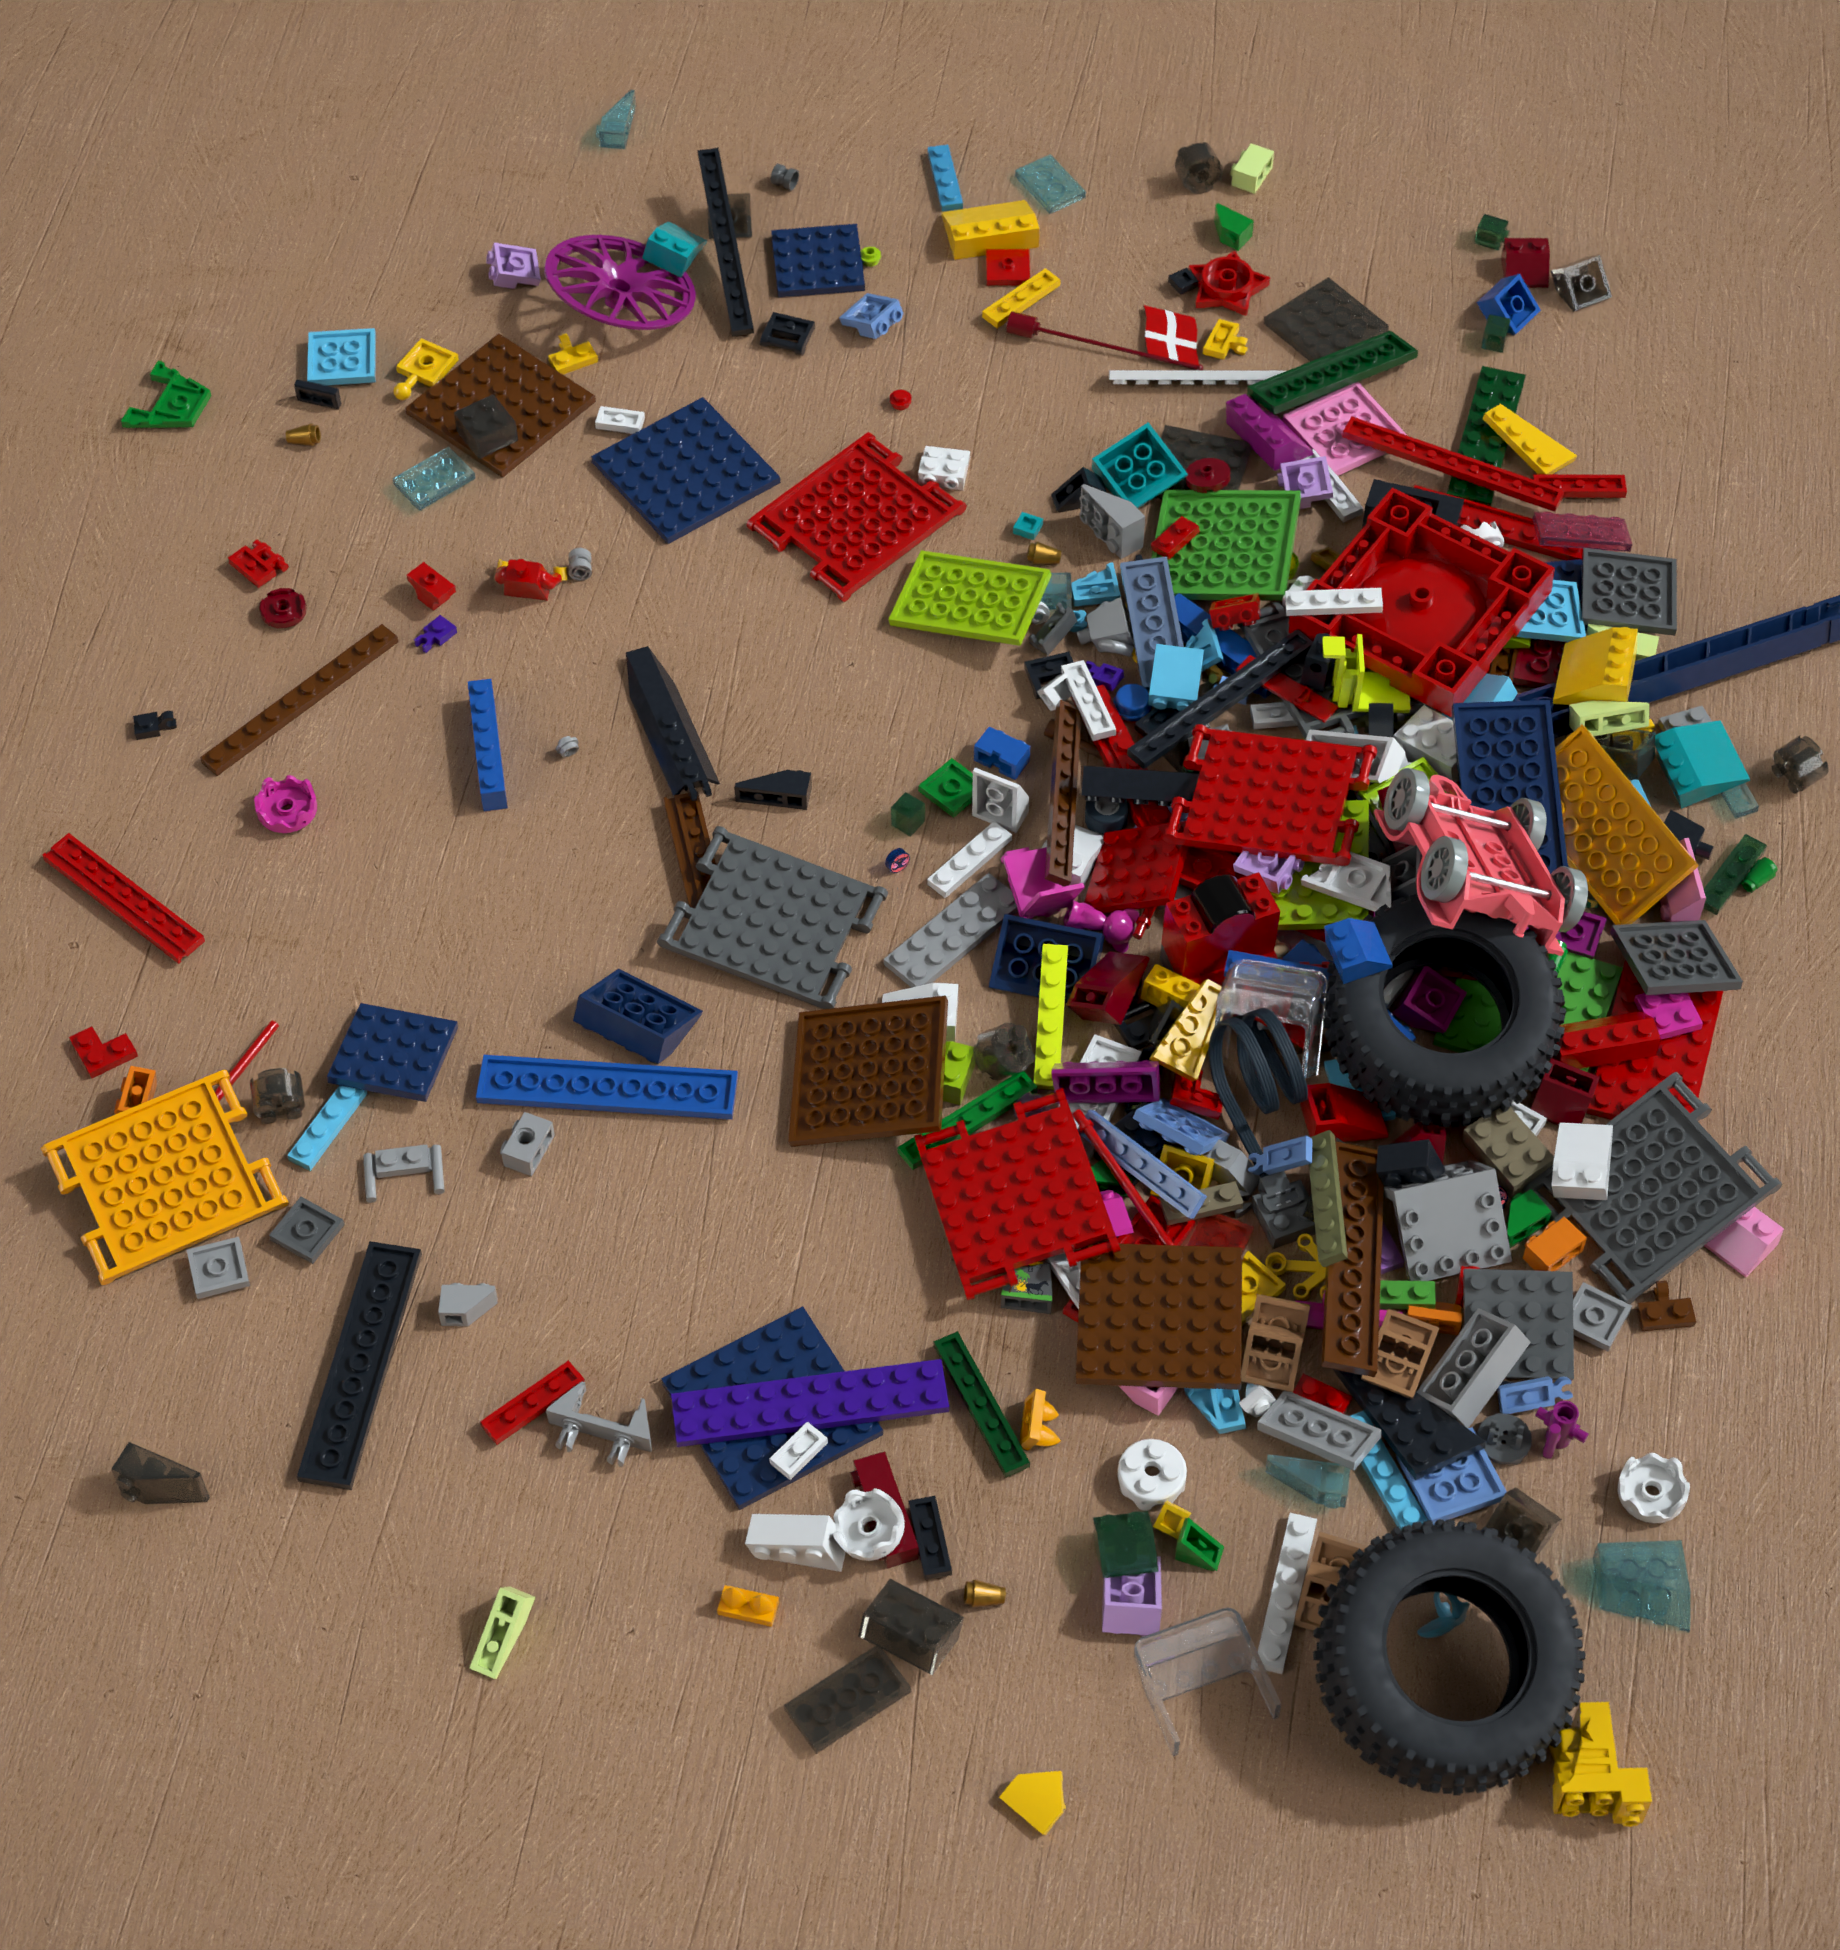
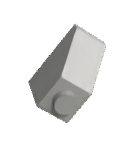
[1207,1139,1260,1198]

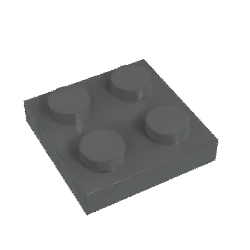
[269,1197,345,1264]

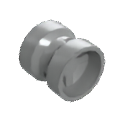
[568,548,592,581]

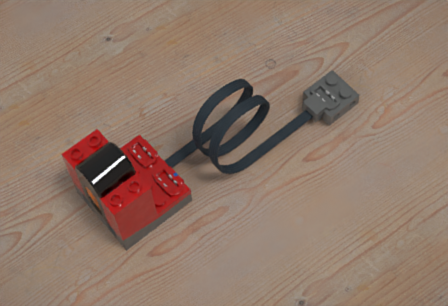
[1160,872,1316,1249]

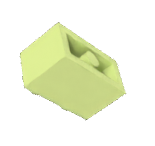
[1230,143,1274,194]

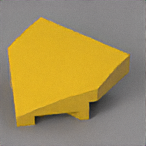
[999,1771,1066,1836]

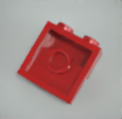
[1209,593,1261,631]

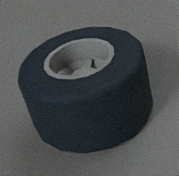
[1085,797,1129,835]

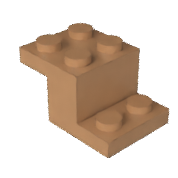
[1241,1294,1311,1392]
[1361,1309,1439,1399]
[1293,1532,1367,1631]

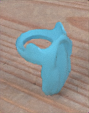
[1417,1593,1470,1638]

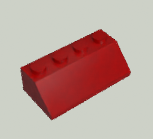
[1552,1011,1661,1069]

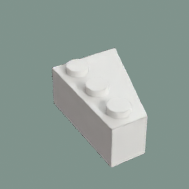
[745,1514,845,1572]

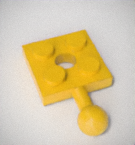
[393,338,459,400]

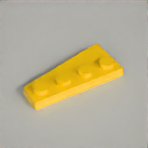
[1482,404,1577,474]
[1149,979,1229,1082]

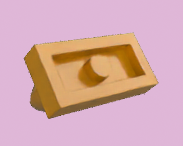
[1019,1389,1061,1451]
[717,1585,779,1627]

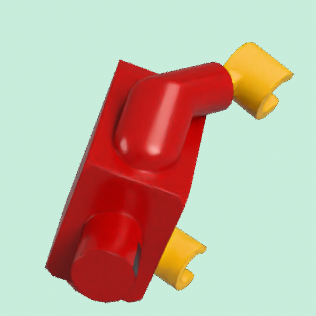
[495,559,567,601]

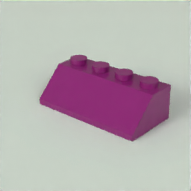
[1226,394,1313,471]
[1052,1060,1160,1104]

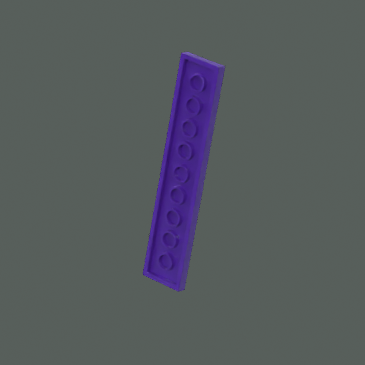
[671,1359,949,1447]

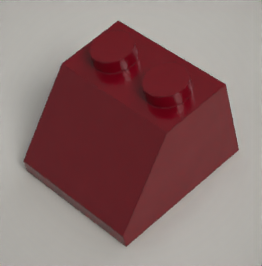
[1501,238,1550,288]

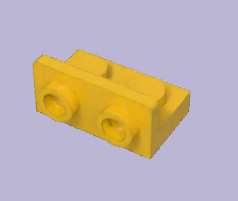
[1141,964,1200,1017]

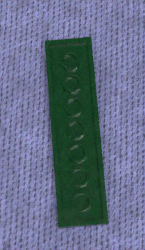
[1247,330,1418,415]
[1446,366,1526,506]

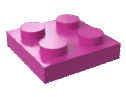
[1634,993,1703,1039]

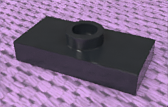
[294,379,341,410]

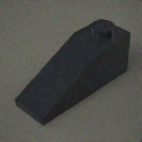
[734,770,812,810]

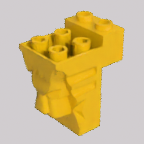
[1549,1702,1652,1827]

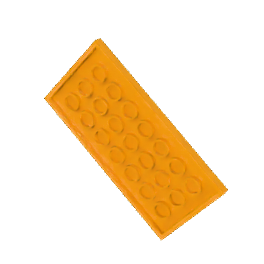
[1555,725,1699,925]

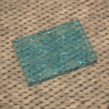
[1015,154,1086,214]
[392,446,476,511]

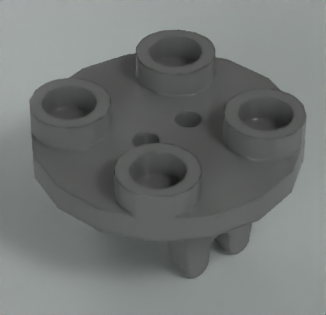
[1477,1413,1532,1465]

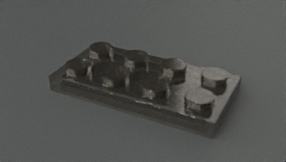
[784,1644,911,1754]

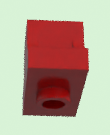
[406,562,456,611]

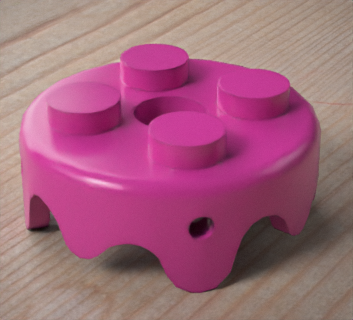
[254,775,317,833]

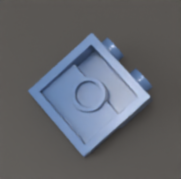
[839,293,903,339]

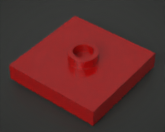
[986,249,1030,286]

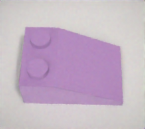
[1102,1553,1162,1636]

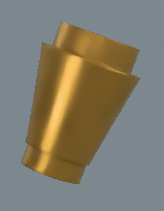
[285,423,321,446]
[1027,541,1062,564]
[964,1579,1006,1608]

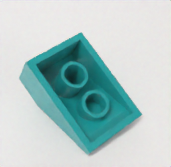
[642,221,707,277]

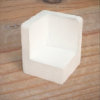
[1037,673,1071,711]

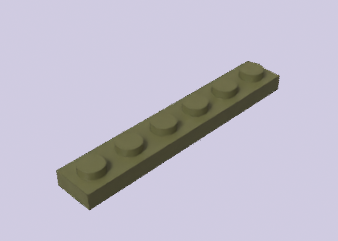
[1309,1130,1348,1267]

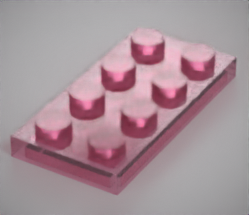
[1532,511,1632,552]

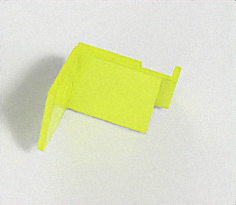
[1322,634,1411,713]

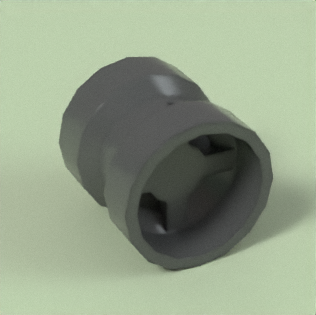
[770,163,799,191]

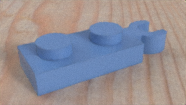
[1248,1136,1312,1175]
[1497,1376,1573,1414]

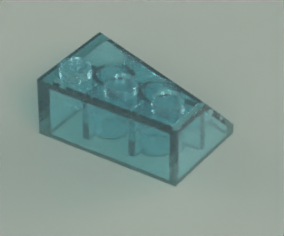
[1593,1540,1691,1632]

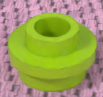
[861,246,881,267]

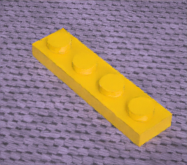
[982,268,1061,329]

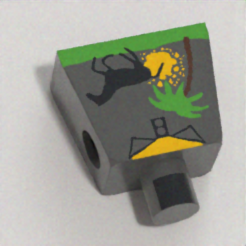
[1001,1261,1052,1314]

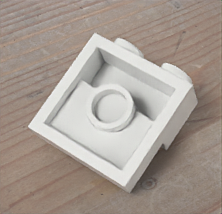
[918,446,970,490]

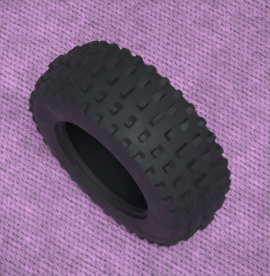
[1321,894,1566,1127]
[1313,1519,1585,1795]

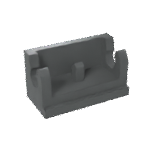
[1029,602,1077,656]

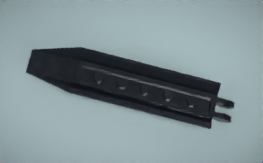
[626,646,720,801]

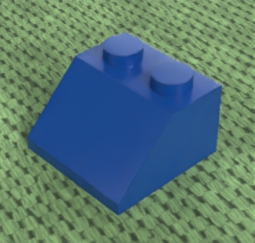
[1477,274,1541,335]
[1324,918,1393,984]

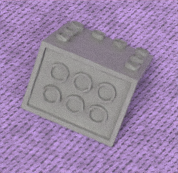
[1383,1160,1512,1281]

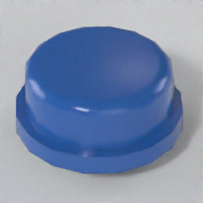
[1113,684,1152,721]

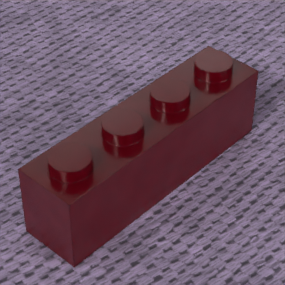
[850,1451,919,1569]

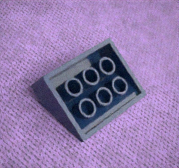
[989,914,1105,1004]
[573,968,703,1064]

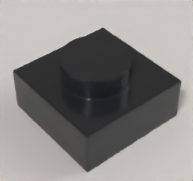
[1168,267,1199,295]

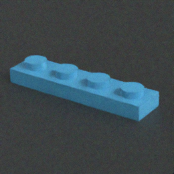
[927,145,963,212]

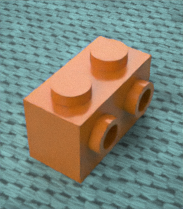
[114,1066,157,1114]
[1523,1216,1587,1271]

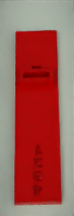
[1236,655,1338,723]

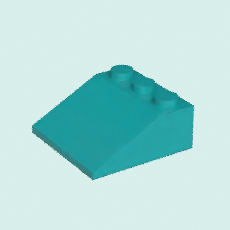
[1092,422,1188,508]
[1651,720,1750,809]

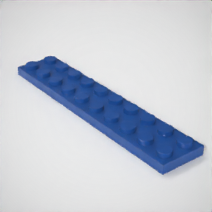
[476,1055,738,1120]

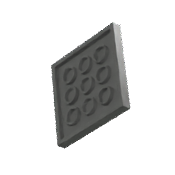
[1581,548,1677,636]
[1610,920,1743,995]
[1463,1269,1574,1381]

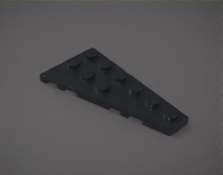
[1333,1369,1486,1480]

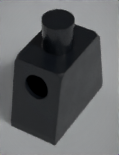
[1300,633,1336,693]
[1664,810,1714,860]

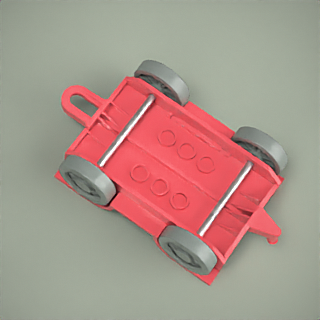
[1374,768,1588,956]

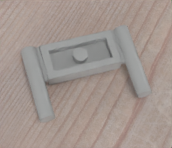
[363,1144,445,1203]

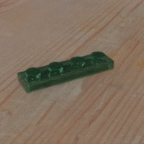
[1703,834,1767,915]

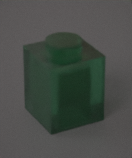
[1474,214,1510,251]
[1481,314,1511,353]
[891,792,925,837]

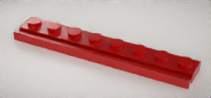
[1414,485,1591,561]
[1071,685,1171,828]
[42,833,205,964]

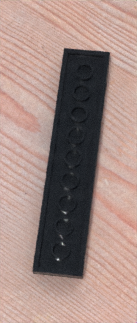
[297,1241,422,1490]

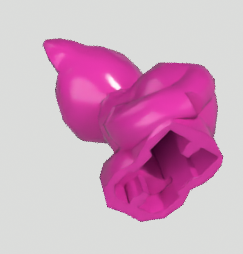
[1063,900,1139,953]

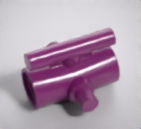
[1535,1401,1589,1459]

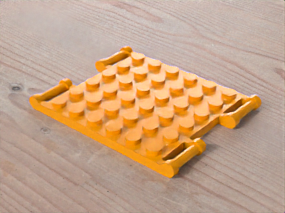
[41,1070,289,1285]

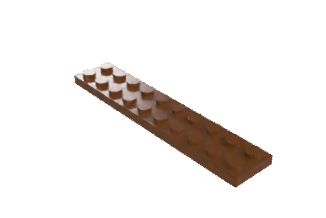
[1321,1141,1384,1377]

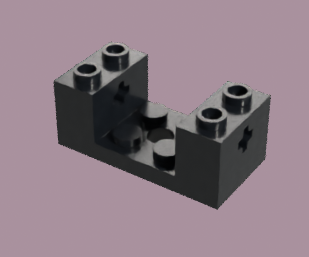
[1362,479,1464,528]

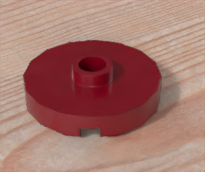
[1185,458,1231,493]
[259,588,307,628]

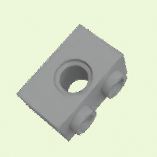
[500,1112,555,1176]

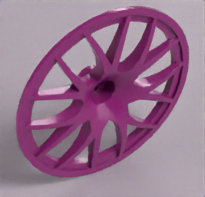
[545,235,696,330]

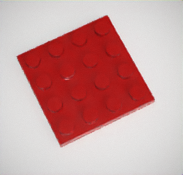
[1084,821,1189,913]

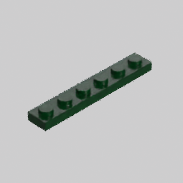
[934,1331,1030,1478]

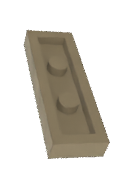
[1160,1181,1244,1226]

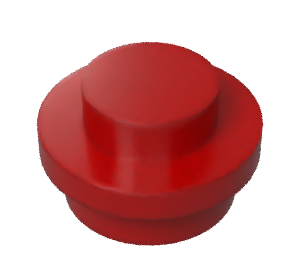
[889,389,912,410]

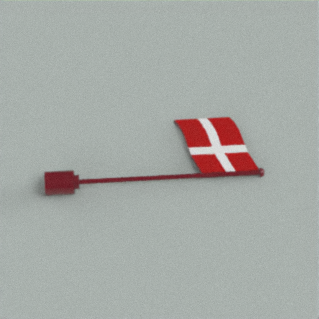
[1006,305,1203,370]

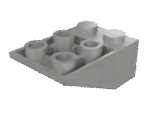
[1079,484,1145,559]

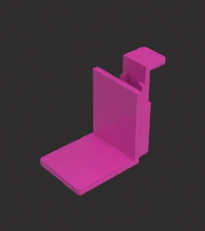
[1000,847,1085,919]

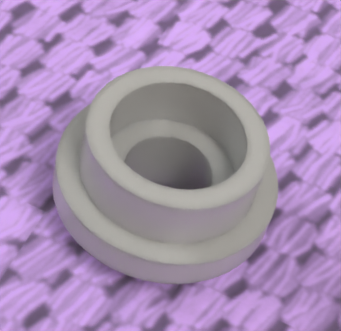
[556,736,579,758]

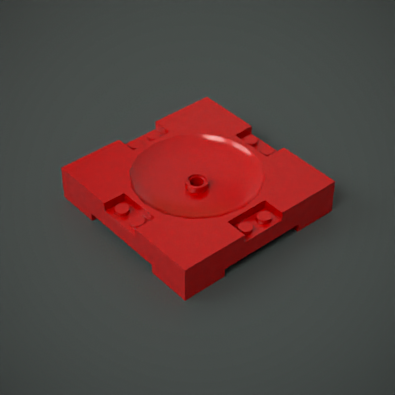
[1289,487,1555,717]

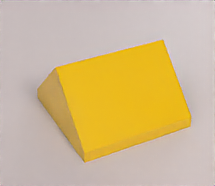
[1150,1144,1215,1197]

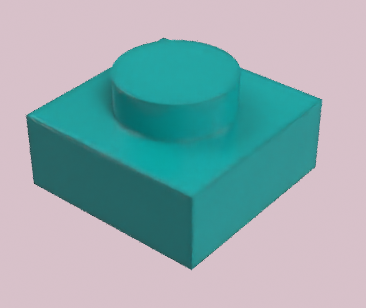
[1013,512,1043,540]

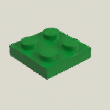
[918,758,973,818]

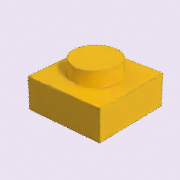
[1153,1501,1191,1539]

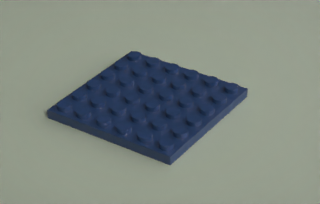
[591,397,781,544]
[661,1306,883,1510]

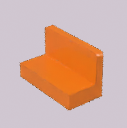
[1406,1301,1463,1335]

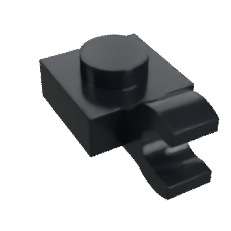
[133,711,177,740]

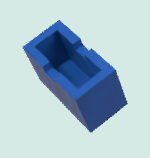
[974,727,1030,780]

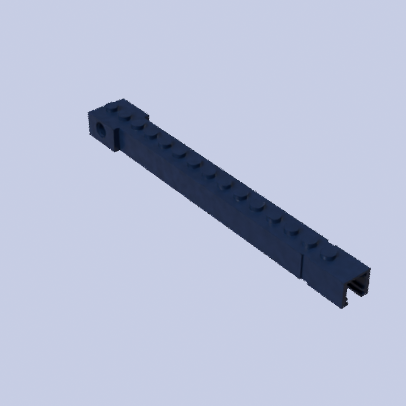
[1513,595,1840,739]

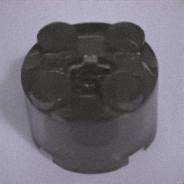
[1175,142,1223,194]
[1771,735,1829,794]
[973,1023,1035,1080]
[249,1068,305,1124]

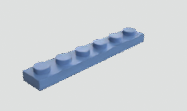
[1078,1110,1207,1219]

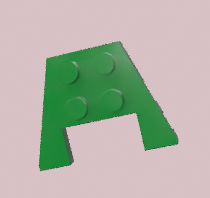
[121,360,212,428]

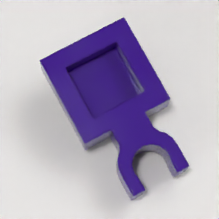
[414,615,457,653]
[1086,661,1125,691]

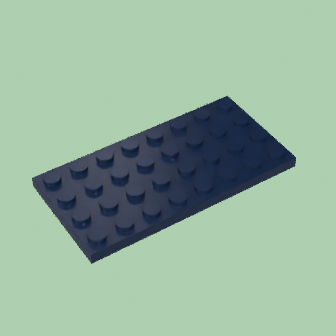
[1451,700,1568,874]

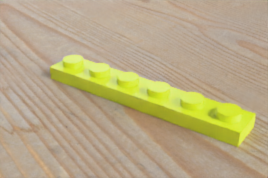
[1034,944,1068,1090]

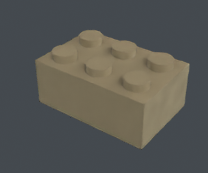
[1462,1107,1554,1199]

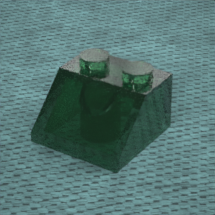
[1093,1511,1158,1578]

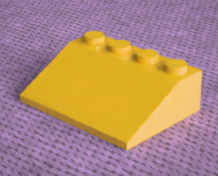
[941,200,1040,260]
[1553,627,1638,705]

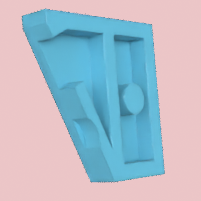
[1071,562,1121,607]
[1185,619,1224,672]
[1184,1388,1246,1434]

